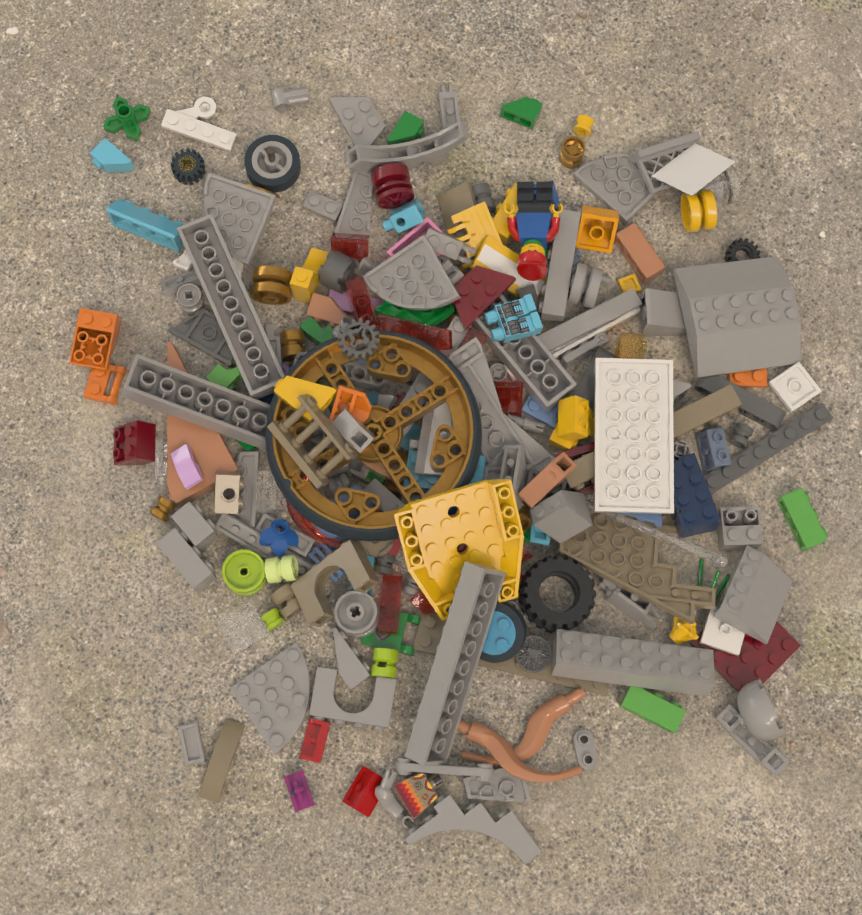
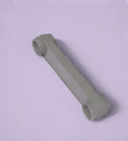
[395,758,494,781]

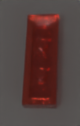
[378,575,403,634]

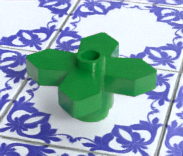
[103,97,151,142]

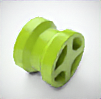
[261,608,286,632]

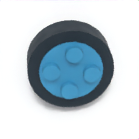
[480,601,527,663]

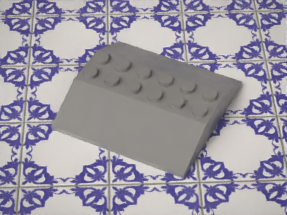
[673,256,801,378]

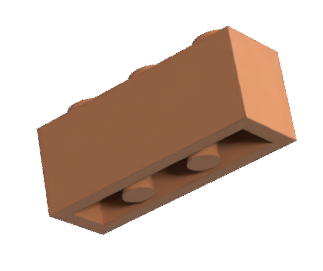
[614,223,665,285]

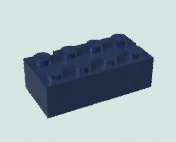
[671,453,721,539]

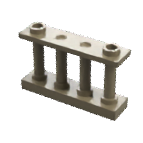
[267,394,358,489]

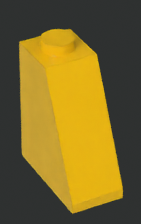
[274,376,337,424]

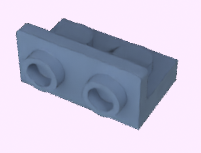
[695,428,731,472]

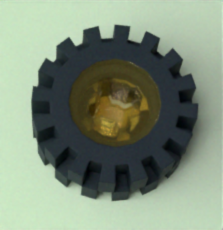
[171,149,206,185]

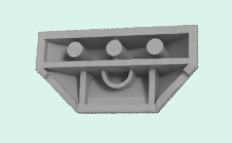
[483,445,527,510]

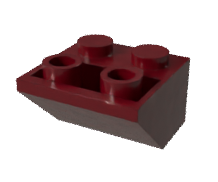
[113,420,156,466]

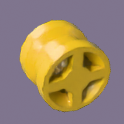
[573,115,595,137]

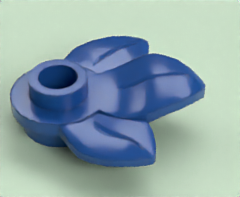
[259,519,299,557]

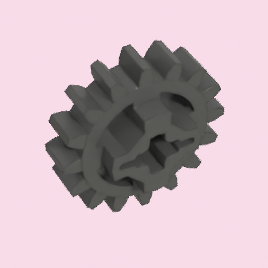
[337,318,380,362]

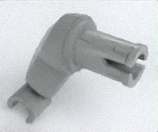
[375,769,414,828]

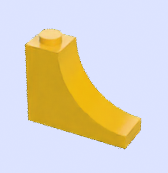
[290,247,329,304]

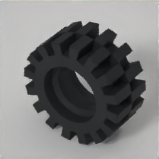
[724,238,761,262]

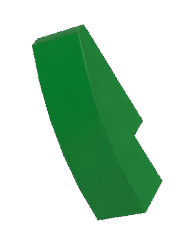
[299,316,334,346]

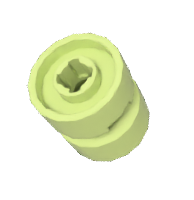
[265,555,299,584]

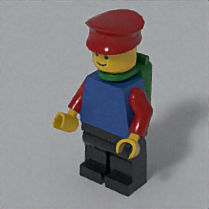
[504,181,563,281]

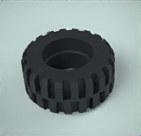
[518,555,596,633]

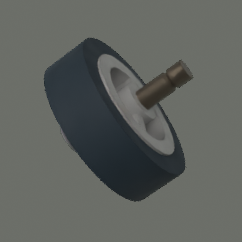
[244,135,301,193]

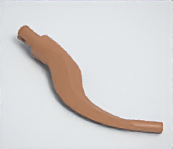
[461,686,586,766]
[457,720,582,782]

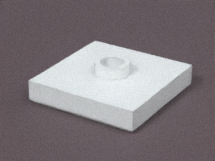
[768,362,822,413]
[700,606,745,656]

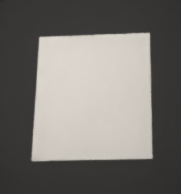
[652,143,735,196]

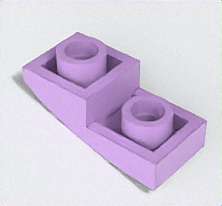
[170,444,203,490]

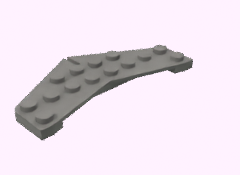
[448,337,555,479]

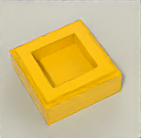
[617,273,642,294]

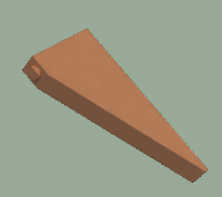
[167,341,242,507]

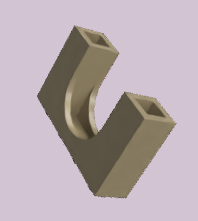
[290,540,380,627]

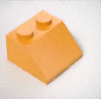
[576,205,619,253]

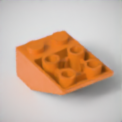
[69,308,122,370]

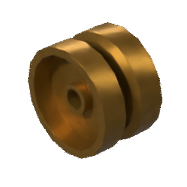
[250,265,293,305]

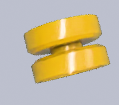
[680,189,717,233]

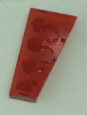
[378,314,452,350]

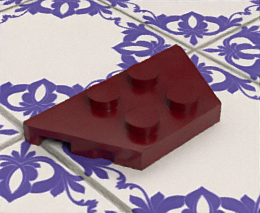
[454,265,516,331]

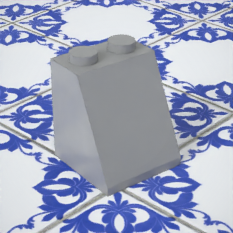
[639,288,687,337]
[530,490,592,544]

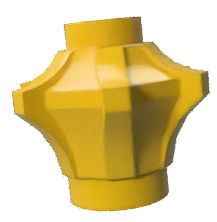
[669,616,699,645]

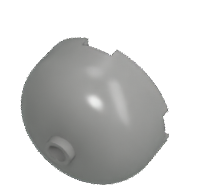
[737,678,786,741]

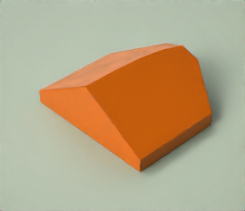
[329,385,372,423]

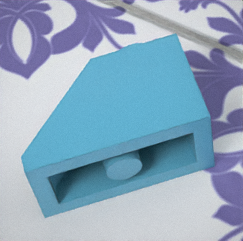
[90,138,135,172]

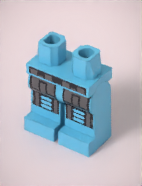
[485,294,543,343]

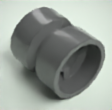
[471,183,496,214]

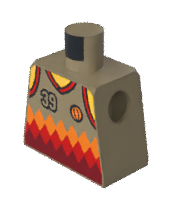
[393,773,444,819]

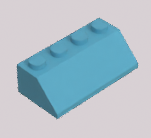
[105,199,184,253]

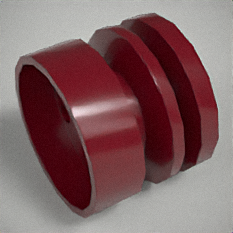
[371,163,415,209]

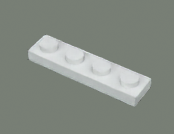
[161,109,237,152]

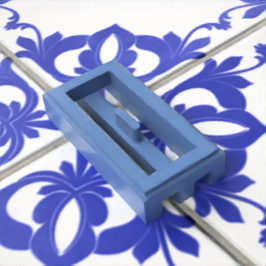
[308,541,345,583]

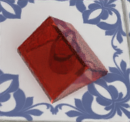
[331,233,370,263]
[494,382,523,417]

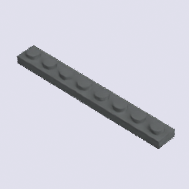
[704,402,833,495]

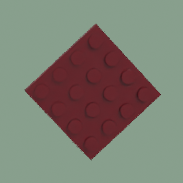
[689,621,801,693]

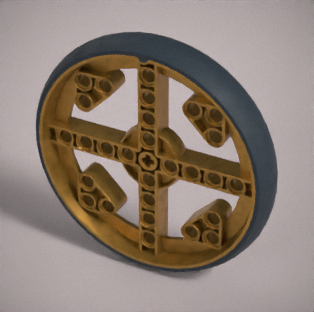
[265,330,482,542]

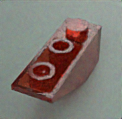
[345,277,379,328]

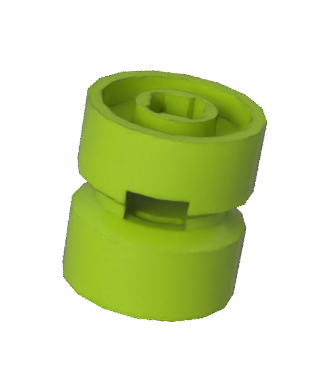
[371,648,399,679]

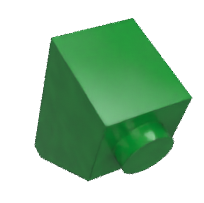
[500,97,543,130]
[387,111,425,145]

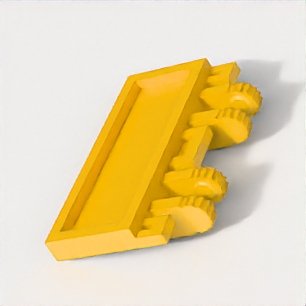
[447,201,502,269]

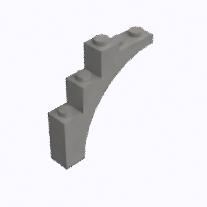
[346,120,469,173]
[405,794,541,864]

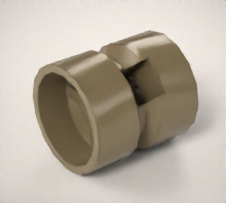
[270,582,302,620]

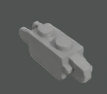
[599,578,663,628]

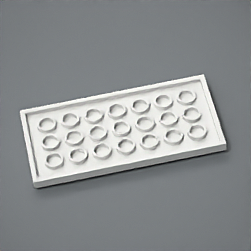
[594,358,674,514]

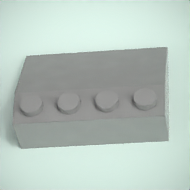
[713,545,793,644]

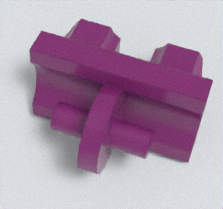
[284,770,315,812]

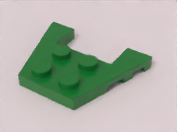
[374,301,454,332]

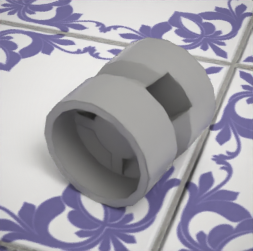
[177,283,204,315]

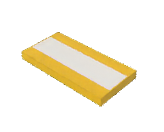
[470,235,547,298]

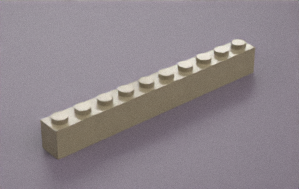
[565,385,742,492]

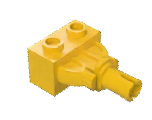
[557,395,595,442]

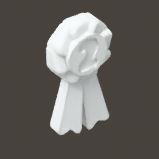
[175,96,216,119]

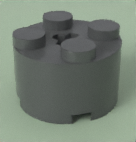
[317,250,359,294]

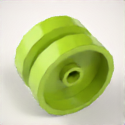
[222,549,267,596]

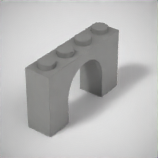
[309,667,396,732]

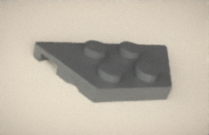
[168,308,233,368]

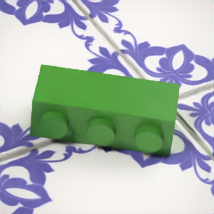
[777,488,828,552]
[619,686,686,734]

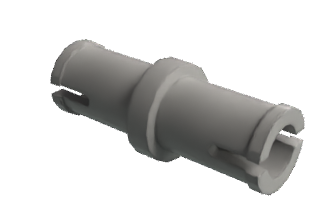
[507,413,545,435]

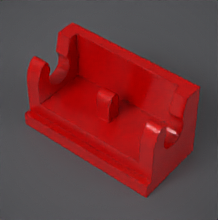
[299,718,331,764]

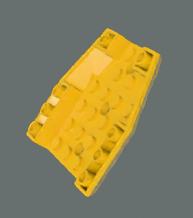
[394,479,524,621]

